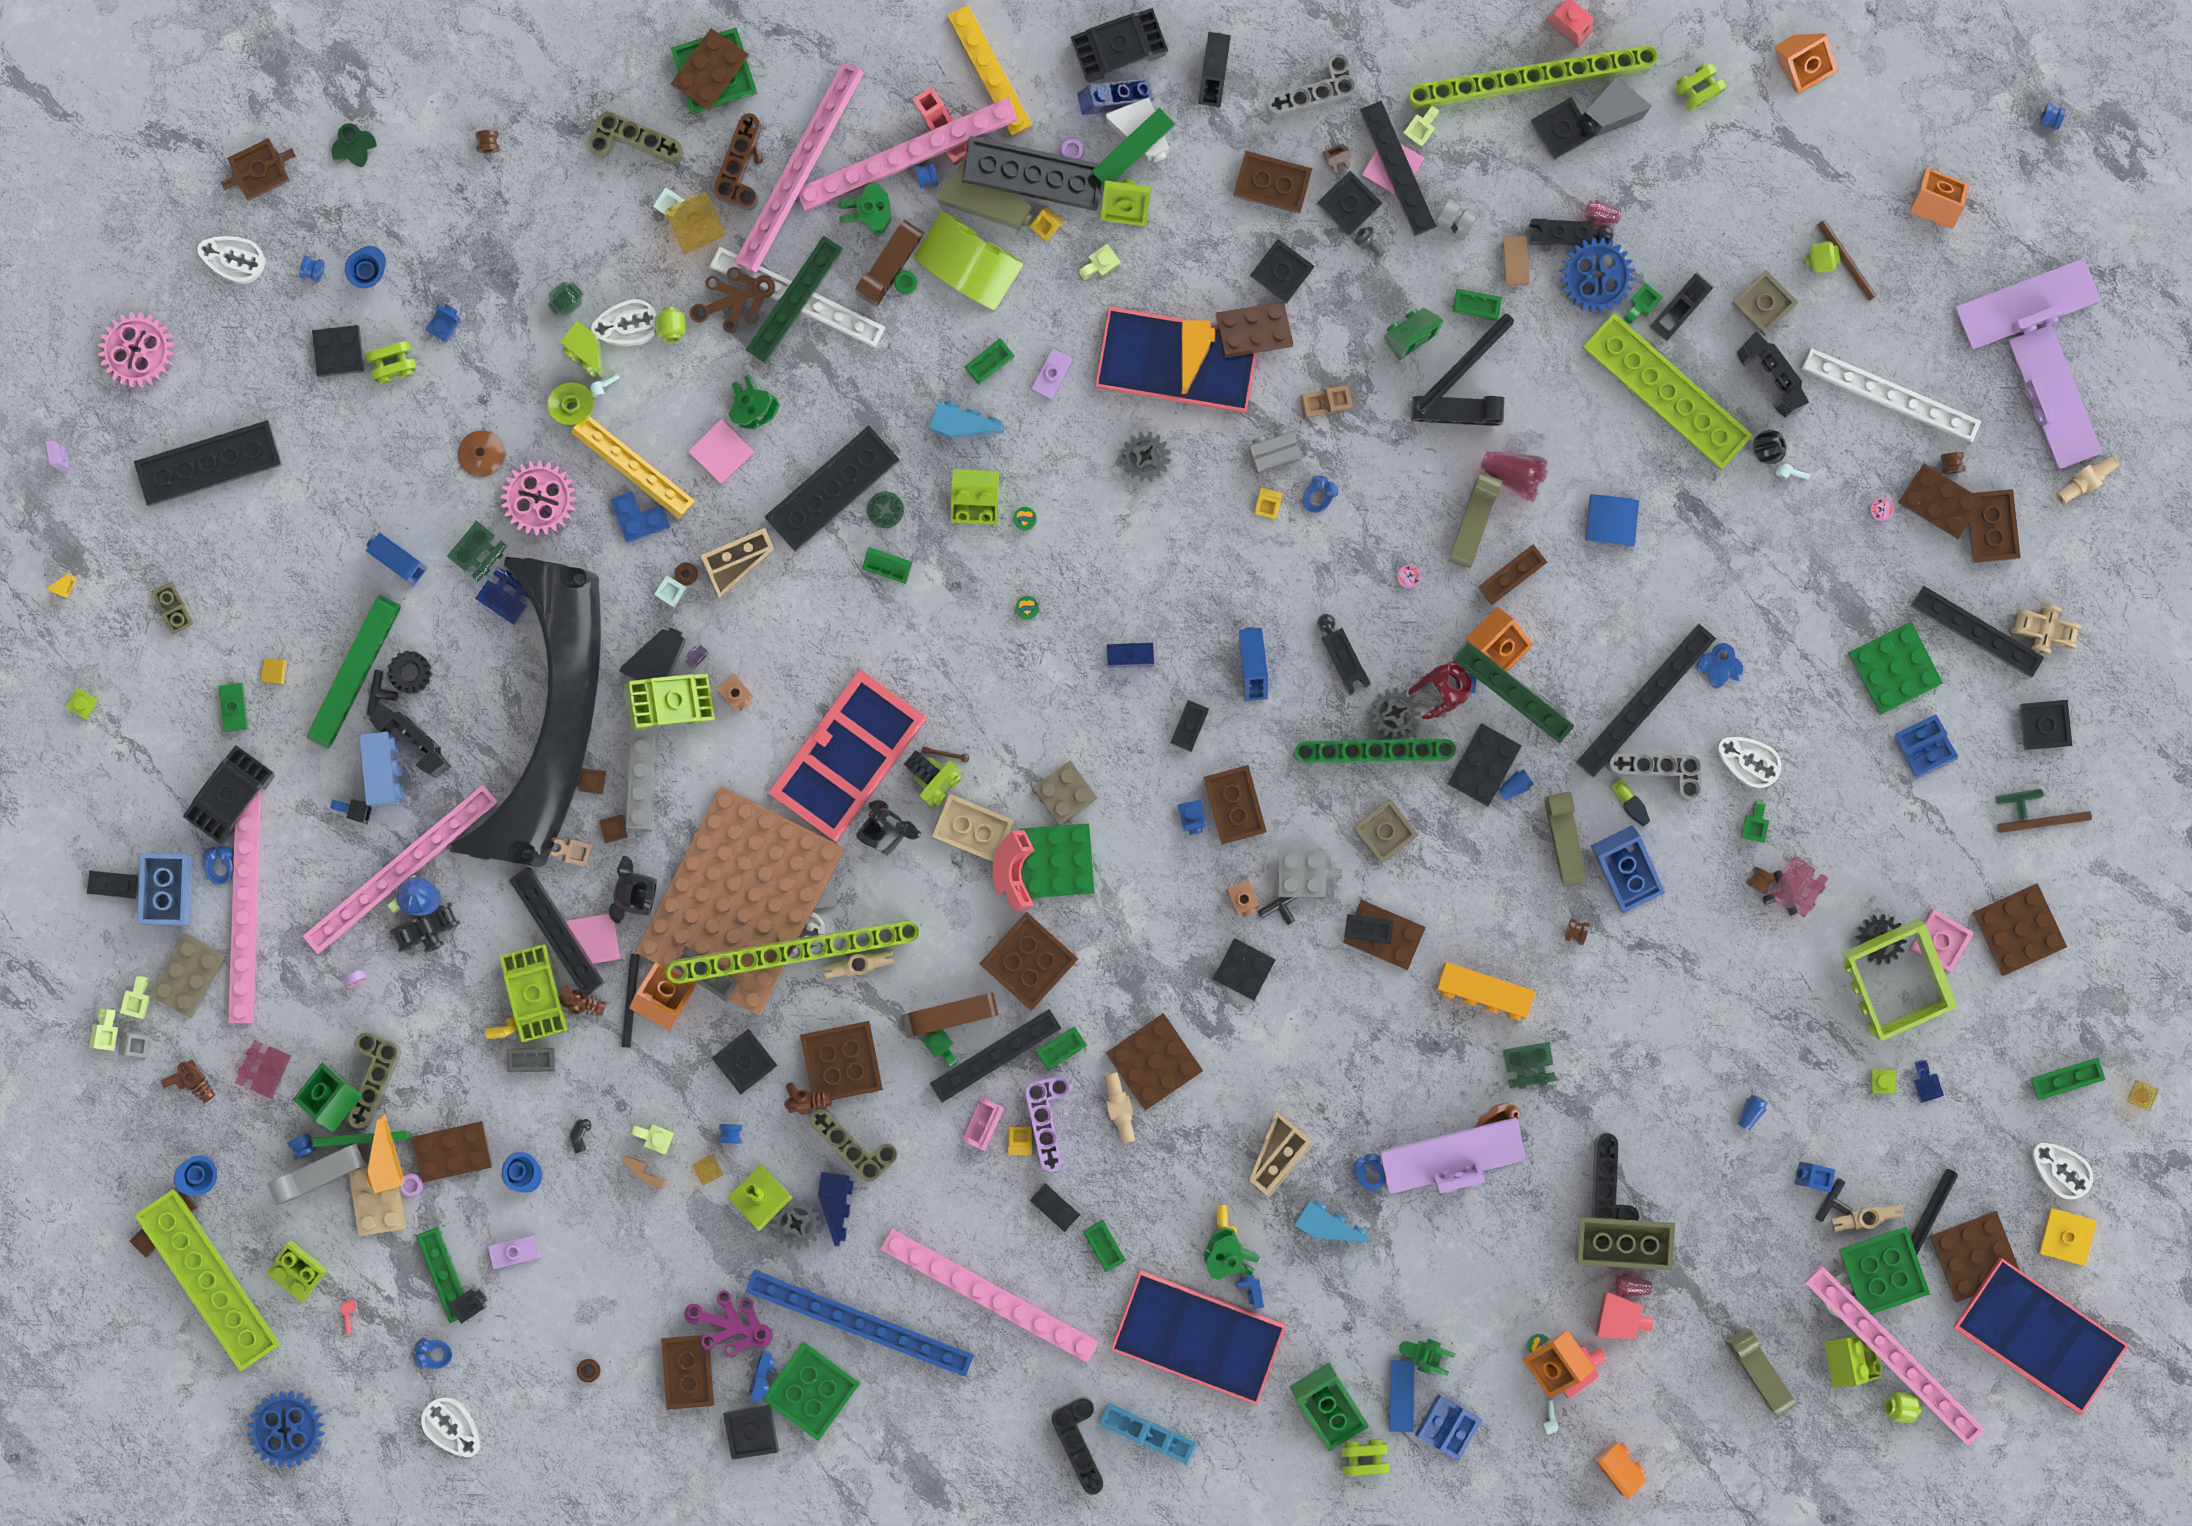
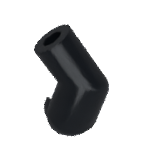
[570,1119,592,1154]

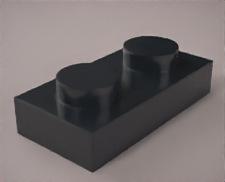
[1170,700,1209,752]
[87,870,138,899]
[1030,1183,1080,1232]

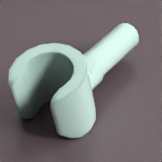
[590,374,620,398]
[1776,464,1810,480]
[1543,1400,1558,1435]

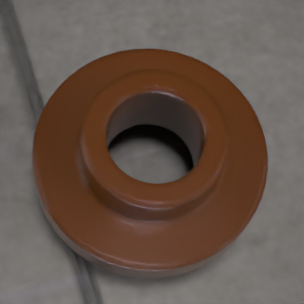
[675,562,698,586]
[577,1359,601,1383]

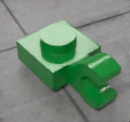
[1624,283,1663,325]
[1741,801,1769,843]
[921,1029,958,1067]

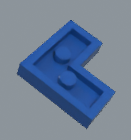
[610,491,671,544]
[748,1350,775,1403]

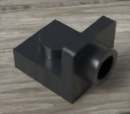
[448,1288,488,1324]

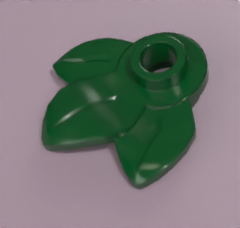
[332,123,377,167]

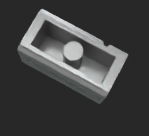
[1249,429,1302,474]

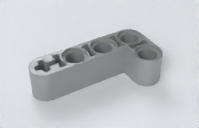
[1267,53,1355,119]
[1607,753,1701,801]
[267,1144,366,1205]

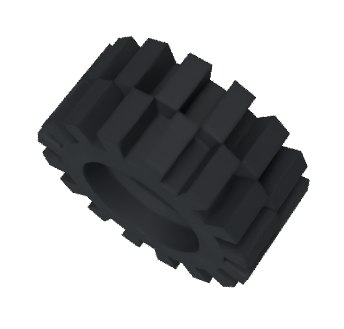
[387,651,432,694]

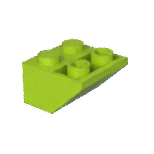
[560,321,604,378]
[951,469,999,525]
[1824,1334,1883,1388]

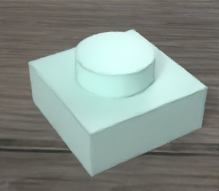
[653,187,685,219]
[654,575,687,608]

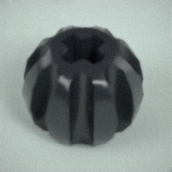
[1753,430,1787,464]

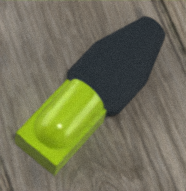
[1611,778,1650,826]

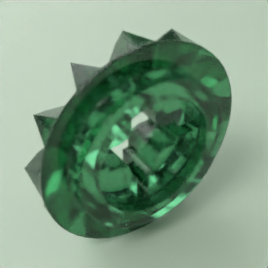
[867,491,904,528]

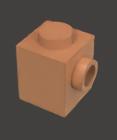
[716,674,753,711]
[1226,880,1259,917]

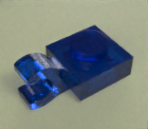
[1913,1060,1944,1103]

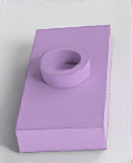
[1031,348,1073,400]
[45,440,69,472]
[488,1235,540,1269]

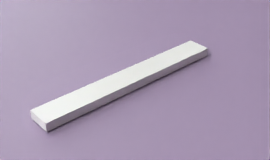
[709,246,886,349]
[1801,348,1981,443]

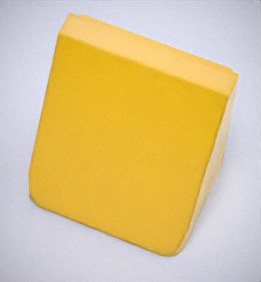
[1029,207,1064,242]
[1254,487,1283,520]
[47,573,77,598]
[260,658,287,685]
[1008,1127,1032,1156]

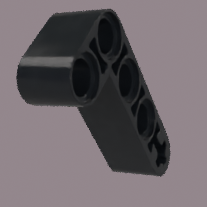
[1411,396,1505,426]
[1592,1133,1639,1220]
[1051,1397,1103,1495]

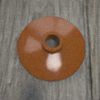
[458,430,505,477]

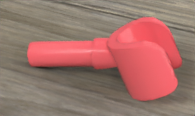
[340,1299,356,1334]

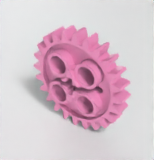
[98,312,175,388]
[501,460,577,537]

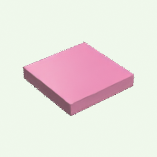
[1362,145,1425,195]
[688,419,754,485]
[1909,909,1974,973]
[567,914,621,964]

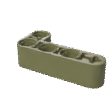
[588,112,684,164]
[1448,473,1502,569]
[1544,791,1587,887]
[348,1033,401,1128]
[810,1109,898,1181]
[1725,1327,1797,1417]

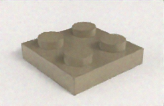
[1732,270,1799,336]
[1033,760,1098,825]
[1353,798,1419,864]

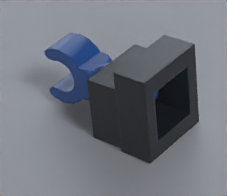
[330,799,373,825]

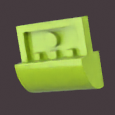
[266,1240,328,1303]

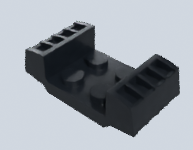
[1070,8,1169,83]
[1737,331,1809,418]
[369,703,451,778]
[182,745,275,844]

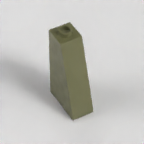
[937,160,1033,230]

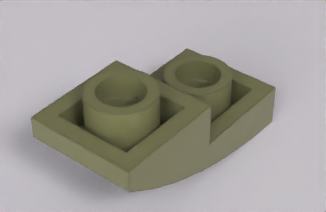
[151,581,194,635]

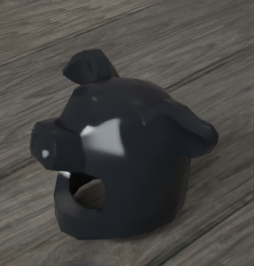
[856,800,921,856]
[609,856,657,924]

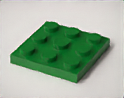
[671,27,758,115]
[1848,621,1943,715]
[1019,823,1095,898]
[1838,1227,1930,1315]
[762,1341,860,1441]

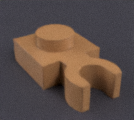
[548,837,592,867]

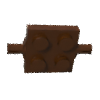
[221,138,296,201]

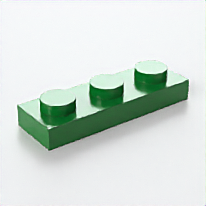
[2030,1057,2106,1101]

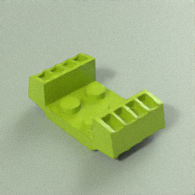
[624,674,716,730]
[500,944,569,1042]

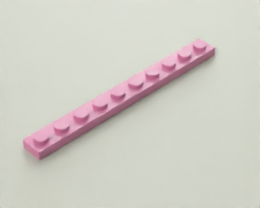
[734,62,864,273]
[798,98,1018,212]
[303,785,499,954]
[228,790,261,1024]
[880,1229,1099,1363]
[1804,1265,1985,1446]

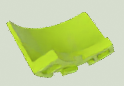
[914,211,1024,310]

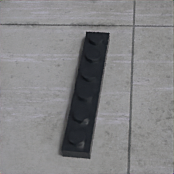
[1360,100,1436,237]
[1911,586,2044,678]
[509,867,605,997]
[930,1009,1062,1103]

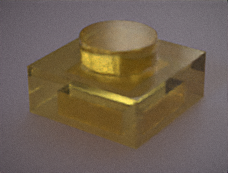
[2126,1080,2159,1111]
[692,1154,724,1186]

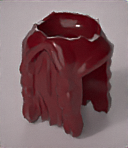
[1408,661,1472,720]

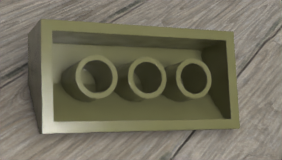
[1574,1217,1675,1271]

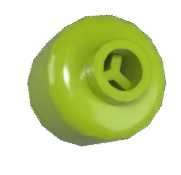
[1805,241,1841,274]
[655,307,686,343]
[1884,1391,1922,1423]

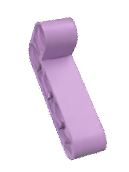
[1026,1077,1070,1172]

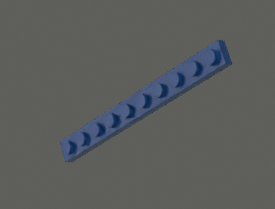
[745,1270,974,1377]

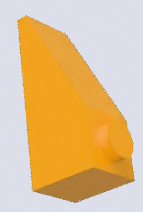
[1182,320,1215,394]
[366,1114,405,1193]

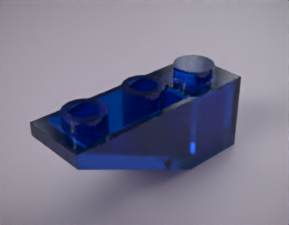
[1077,78,1154,115]
[818,1171,854,1246]

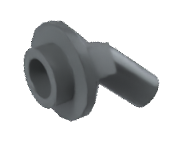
[1355,227,1385,258]

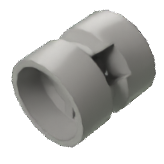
[1435,199,1478,240]

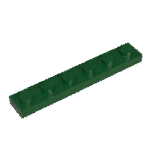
[746,235,843,364]
[1452,640,1575,744]

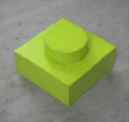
[65,688,99,720]
[1871,1070,1896,1093]

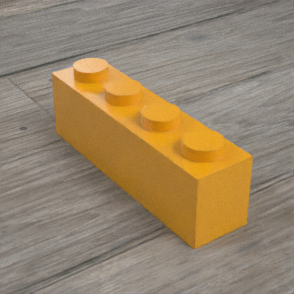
[1436,962,1536,1021]

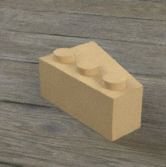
[700,527,774,598]
[1249,1111,1314,1198]

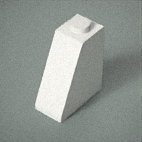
[1106,97,1170,162]

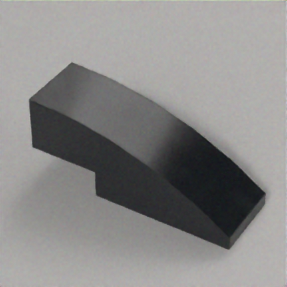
[1649,272,1714,341]

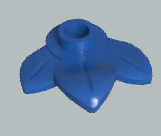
[1697,643,1743,689]

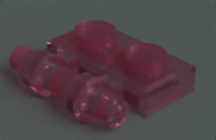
[1771,856,1828,917]
[235,1040,292,1099]

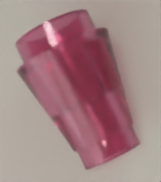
[1585,200,1621,224]
[1615,1274,1652,1297]

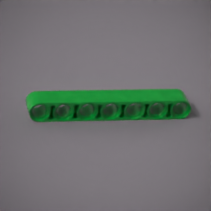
[307,595,401,749]
[1294,739,1456,764]

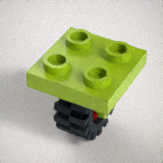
[903,750,963,808]

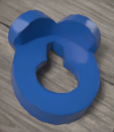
[1303,475,1338,513]
[202,846,234,884]
[1352,1154,1386,1191]
[413,1337,452,1369]

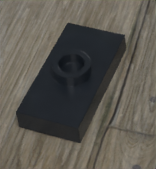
[1344,914,1394,944]

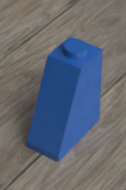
[366,532,427,586]
[1239,627,1268,701]

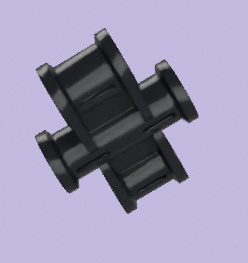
[389,902,461,953]

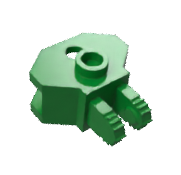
[838,183,891,235]
[728,374,780,430]
[1203,1227,1260,1280]
[1399,1339,1456,1376]

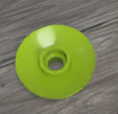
[547,382,594,426]

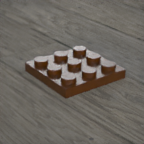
[1972,883,2067,976]
[979,912,1078,1011]
[1106,1013,1203,1111]
[800,1021,883,1100]
[1929,1211,2020,1302]

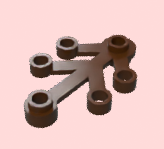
[690,267,775,333]

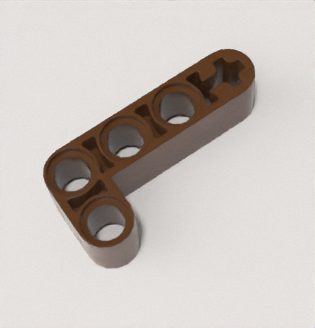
[714,113,762,210]
[855,220,924,307]
[901,992,999,1038]

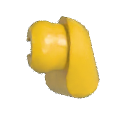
[485,1017,518,1039]
[1216,1205,1237,1236]

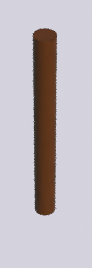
[1817,220,1877,301]
[1997,811,2092,833]

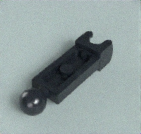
[1528,218,1614,246]
[1317,614,1371,696]

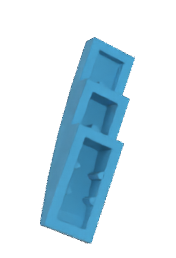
[1099,1403,1198,1465]

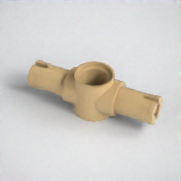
[2056,455,2120,505]
[823,949,895,980]
[1104,1072,1135,1144]
[1831,1203,1904,1233]

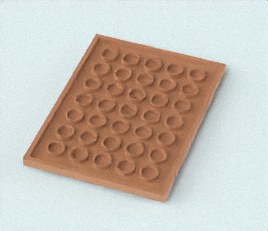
[635,786,845,1016]

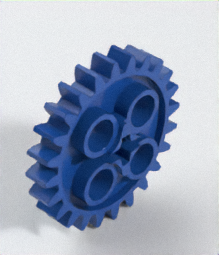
[1559,237,1635,313]
[247,1390,325,1468]

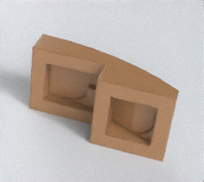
[1503,236,1529,286]
[1300,385,1353,418]
[622,1156,667,1190]

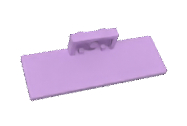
[1955,259,2101,350]
[2009,325,2102,469]
[1380,1118,1526,1194]

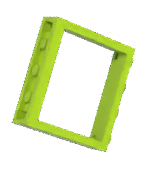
[1842,919,1958,1041]

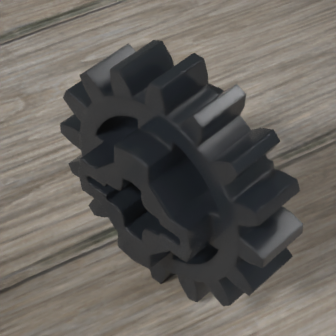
[1854,914,1907,965]

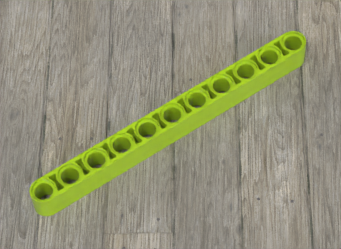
[1408,46,1658,110]
[664,920,919,983]

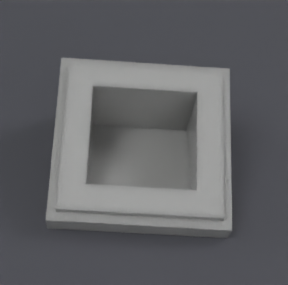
[119,1032,150,1059]

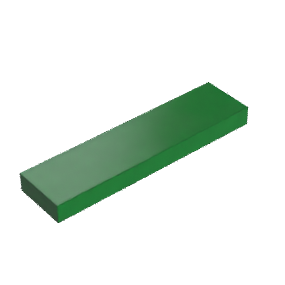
[1092,107,1176,185]
[312,1131,411,1147]
[416,1226,464,1323]

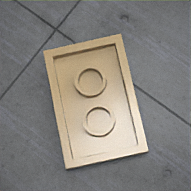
[932,794,1015,862]
[349,1163,407,1236]

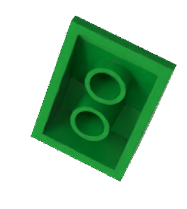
[1384,307,1444,360]
[1289,1362,1369,1451]

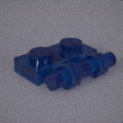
[475,567,530,625]

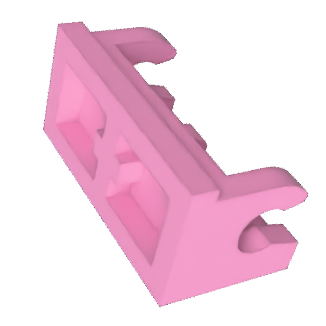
[962,1097,1004,1151]

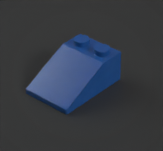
[1591,825,1665,913]

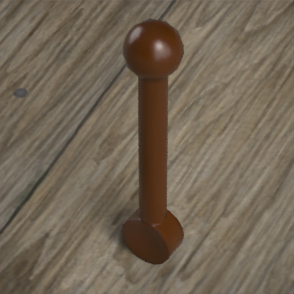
[745,121,763,164]
[921,747,970,762]

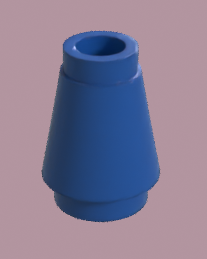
[1498,769,1534,800]
[1737,1094,1768,1131]

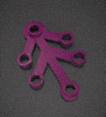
[684,1290,773,1358]

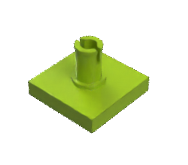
[1101,179,1151,226]
[728,1164,793,1231]

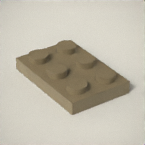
[149,934,226,1018]

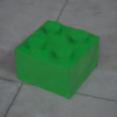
[293,1062,363,1132]

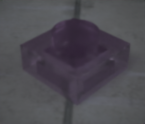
[685,645,710,670]

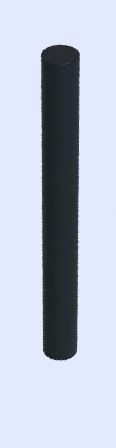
[621,953,640,1048]

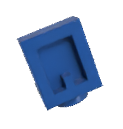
[426,304,461,343]
[1178,800,1207,835]
[1795,1162,1836,1193]
[1236,1275,1264,1309]

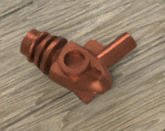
[559,985,606,1016]
[161,1060,215,1104]
[784,1082,832,1115]

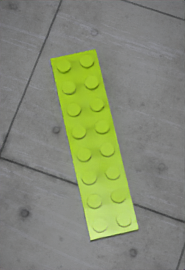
[1583,313,1753,471]
[134,1188,281,1372]

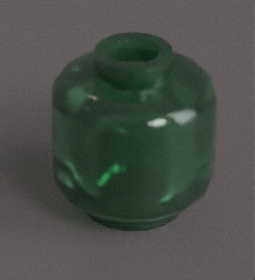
[548,281,583,316]

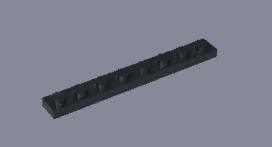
[1575,623,1717,778]

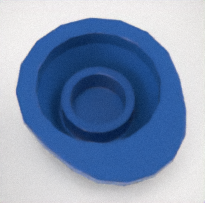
[344,246,386,289]
[396,877,441,916]
[501,1152,542,1193]
[174,1155,217,1195]

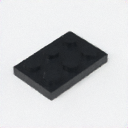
[1447,723,1522,807]

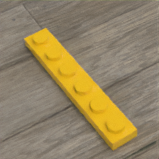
[947,4,1032,137]
[571,416,695,519]

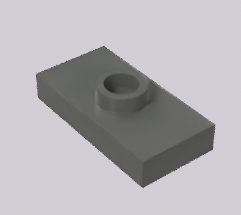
[507,1048,555,1072]

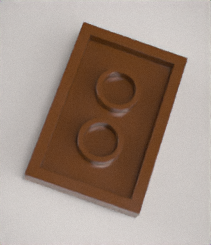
[671,28,749,112]
[1233,151,1312,214]
[1215,302,1293,358]
[1898,464,1984,540]
[1968,489,2021,563]
[1203,765,1267,845]
[1343,900,1426,970]
[413,1121,493,1183]
[661,1334,715,1410]

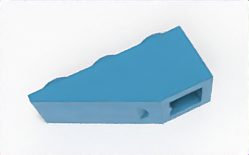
[929,401,1005,439]
[1294,1200,1370,1242]

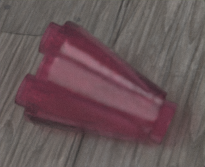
[1481,451,1548,502]

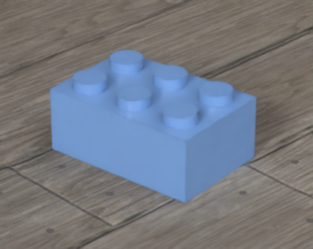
[359,732,405,808]
[137,853,193,926]

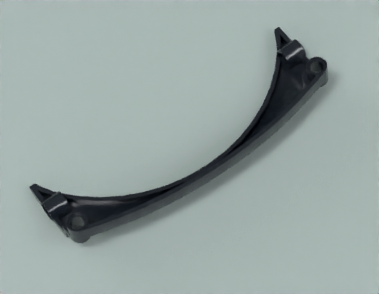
[450,557,601,867]

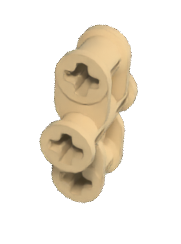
[2011,604,2082,654]

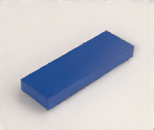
[1389,1360,1415,1432]

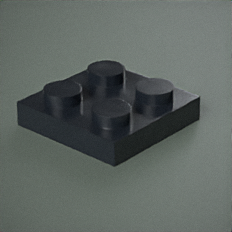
[1531,97,1595,161]
[1317,171,1382,236]
[1250,239,1315,304]
[312,325,364,377]
[2019,700,2073,751]
[1213,938,1276,1001]
[712,1029,778,1095]
[723,1404,779,1460]

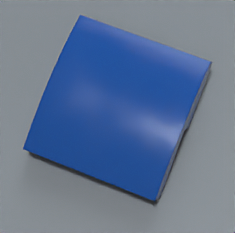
[1585,494,1639,547]
[1894,714,1958,779]
[1415,1394,1482,1461]

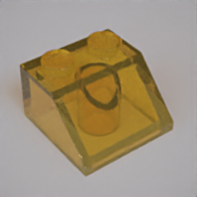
[664,191,727,254]

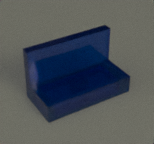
[1107,642,1154,668]

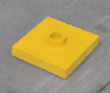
[2038,1208,2097,1266]

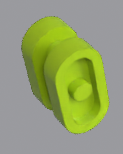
[1674,62,1728,112]
[364,341,417,385]
[1341,1439,1390,1476]

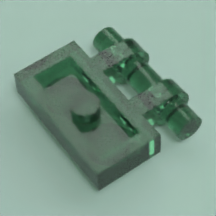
[447,520,507,581]
[1502,1042,1556,1090]

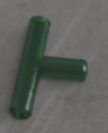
[1996,789,2044,820]

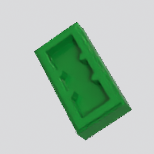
[1452,289,1502,321]
[964,338,1015,385]
[862,547,913,584]
[218,683,248,732]
[1035,1026,1087,1071]
[1083,1220,1126,1272]

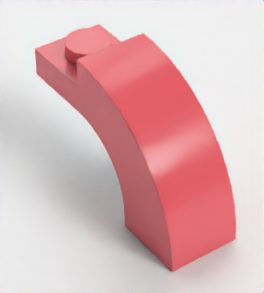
[912,86,968,166]
[992,830,1034,911]

